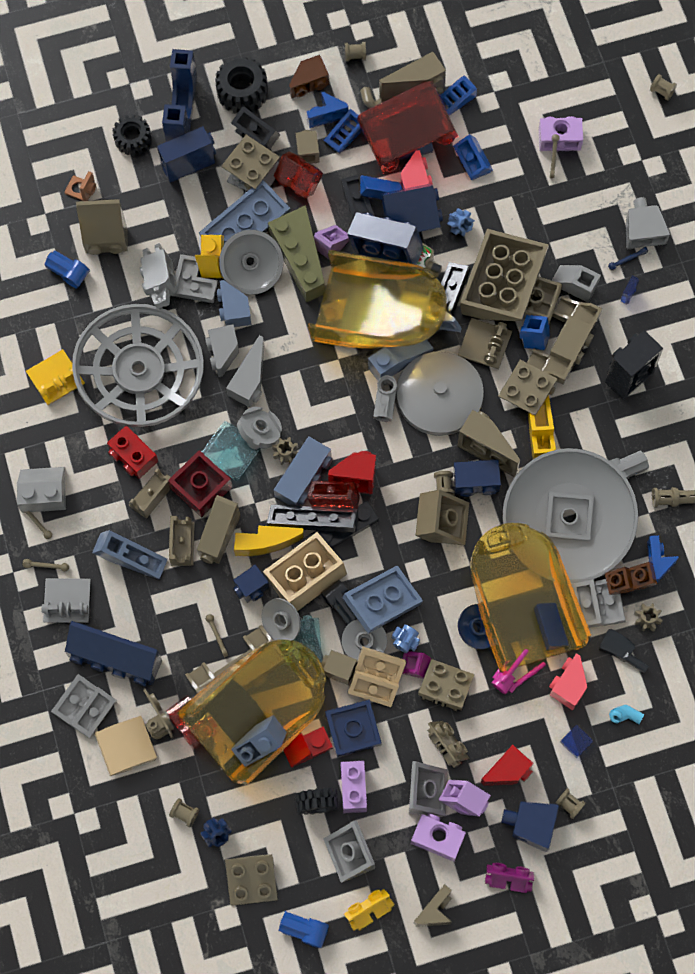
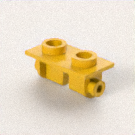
[344,889,394,931]

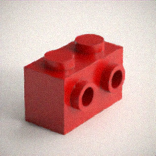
[107,426,158,479]

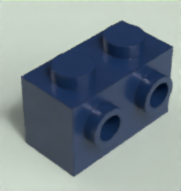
[453,460,501,497]

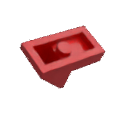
[282,726,333,768]

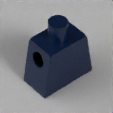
[501,802,559,852]

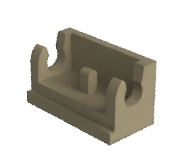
[129,468,171,519]
[169,516,195,566]

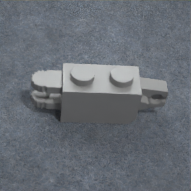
[140,243,177,309]

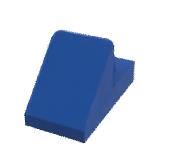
[306,92,349,128]
[647,536,679,583]

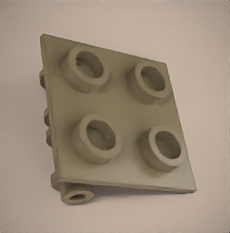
[221,135,280,190]
[458,318,512,369]
[498,360,558,416]
[418,659,474,711]
[144,689,174,739]
[427,721,469,768]
[225,854,278,906]

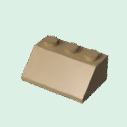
[263,532,347,611]

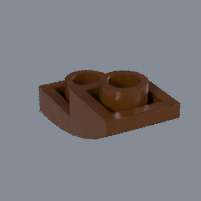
[605,562,657,595]

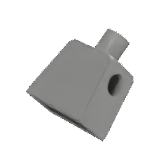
[626,197,670,249]

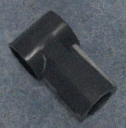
[321,580,357,625]

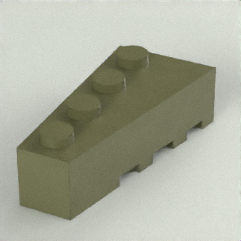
[268,205,325,303]

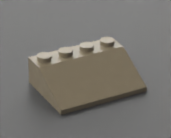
[460,229,549,321]

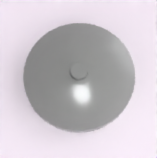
[396,352,484,436]

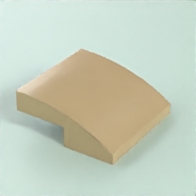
[348,646,406,707]
[95,716,157,776]

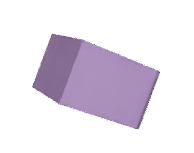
[314,225,349,261]

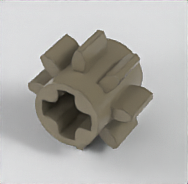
[272,437,298,465]
[634,603,662,632]

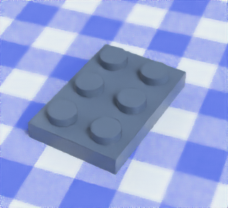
[342,566,423,634]

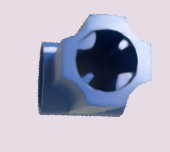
[44,250,90,288]
[278,911,330,949]

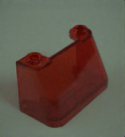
[357,81,459,173]

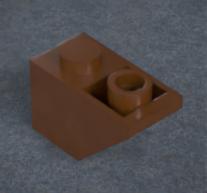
[289,55,329,99]

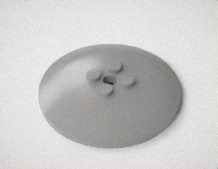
[503,448,638,583]

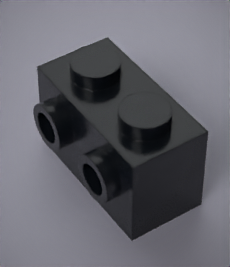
[231,106,280,150]

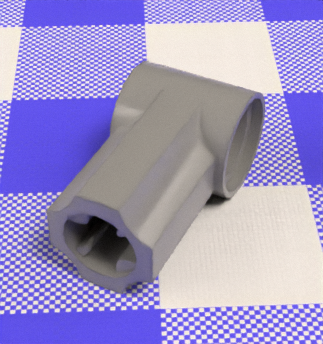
[373,375,397,422]
[610,450,649,480]

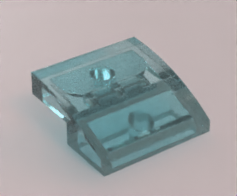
[202,421,261,481]

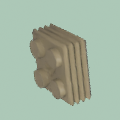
[523,276,562,324]

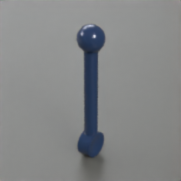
[608,247,649,270]

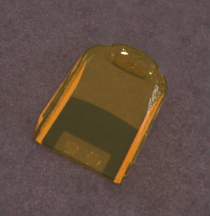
[308,250,447,348]
[470,523,592,672]
[177,640,326,784]

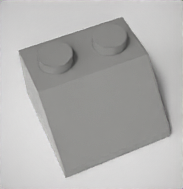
[17,467,66,513]

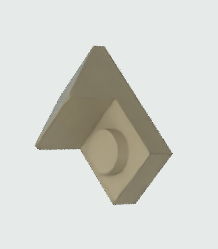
[414,884,452,926]

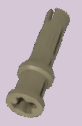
[651,487,695,508]

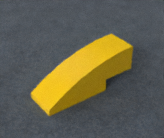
[528,395,556,459]
[234,526,304,556]

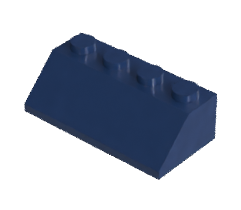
[65,621,162,686]

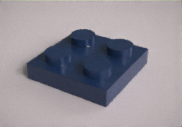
[325,699,382,757]

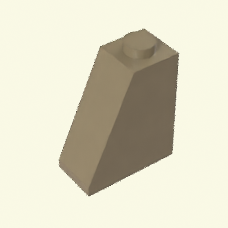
[197,495,240,564]

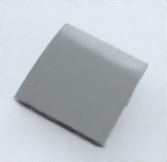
[571,579,626,628]
[51,674,116,738]

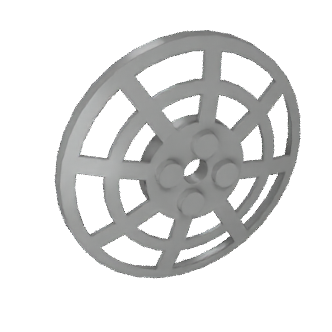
[72,304,203,427]

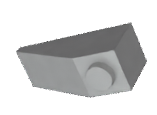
[226,335,264,407]

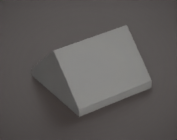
[409,761,448,816]
[324,820,375,882]

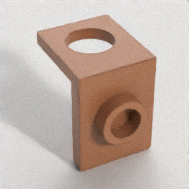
[65,171,96,201]

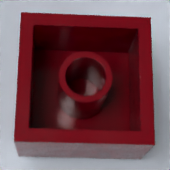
[168,450,233,518]

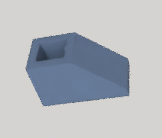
[217,280,252,327]
[231,715,287,767]

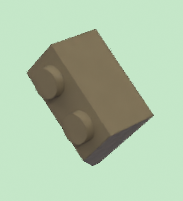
[415,490,469,545]

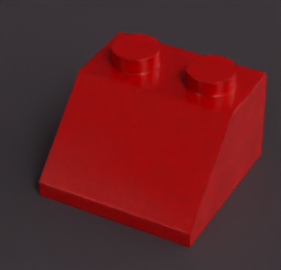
[328,451,376,494]

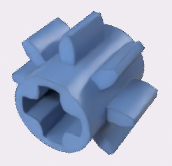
[447,208,475,236]
[392,625,420,653]

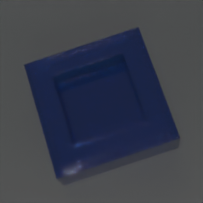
[620,275,639,304]
[560,725,593,758]

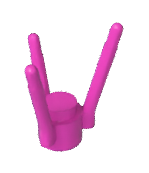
[492,649,546,695]

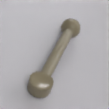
[550,134,560,178]
[24,511,52,539]
[22,559,69,572]
[205,614,228,658]

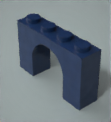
[162,49,197,142]

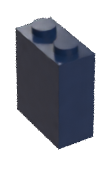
[157,126,216,183]
[381,184,443,232]

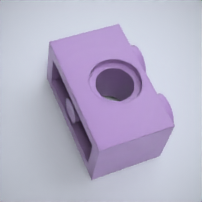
[539,117,583,151]
[341,761,367,813]
[439,780,490,816]
[411,813,466,862]

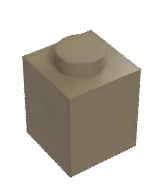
[296,130,320,165]
[320,650,357,685]

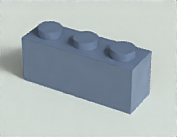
[274,436,333,506]

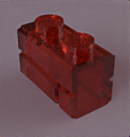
[308,481,360,509]

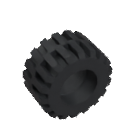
[215,56,268,114]

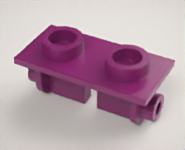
[485,863,534,893]

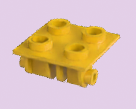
[26,349,85,405]

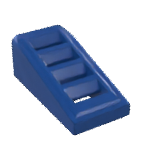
[431,75,477,119]
[324,108,368,154]

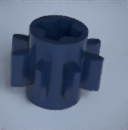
[200,818,232,847]

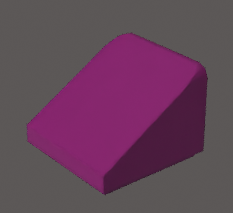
[402,651,431,679]

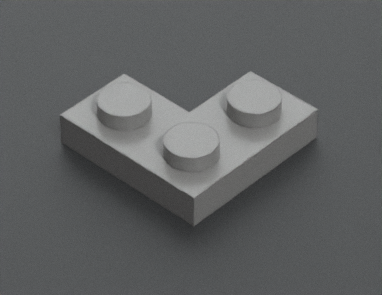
[172,254,218,303]

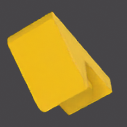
[195,235,224,278]

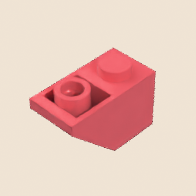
[400,150,433,189]
[549,653,587,711]

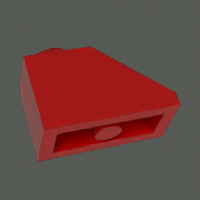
[480,745,534,786]

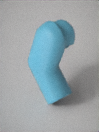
[609,705,644,724]

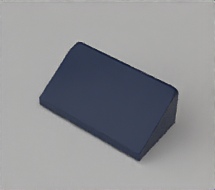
[534,603,569,651]

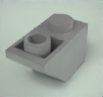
[552,265,601,302]
[205,324,239,377]

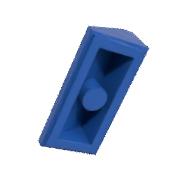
[453,134,493,180]
[360,175,403,199]

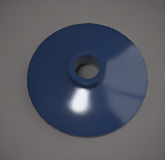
[458,604,492,649]

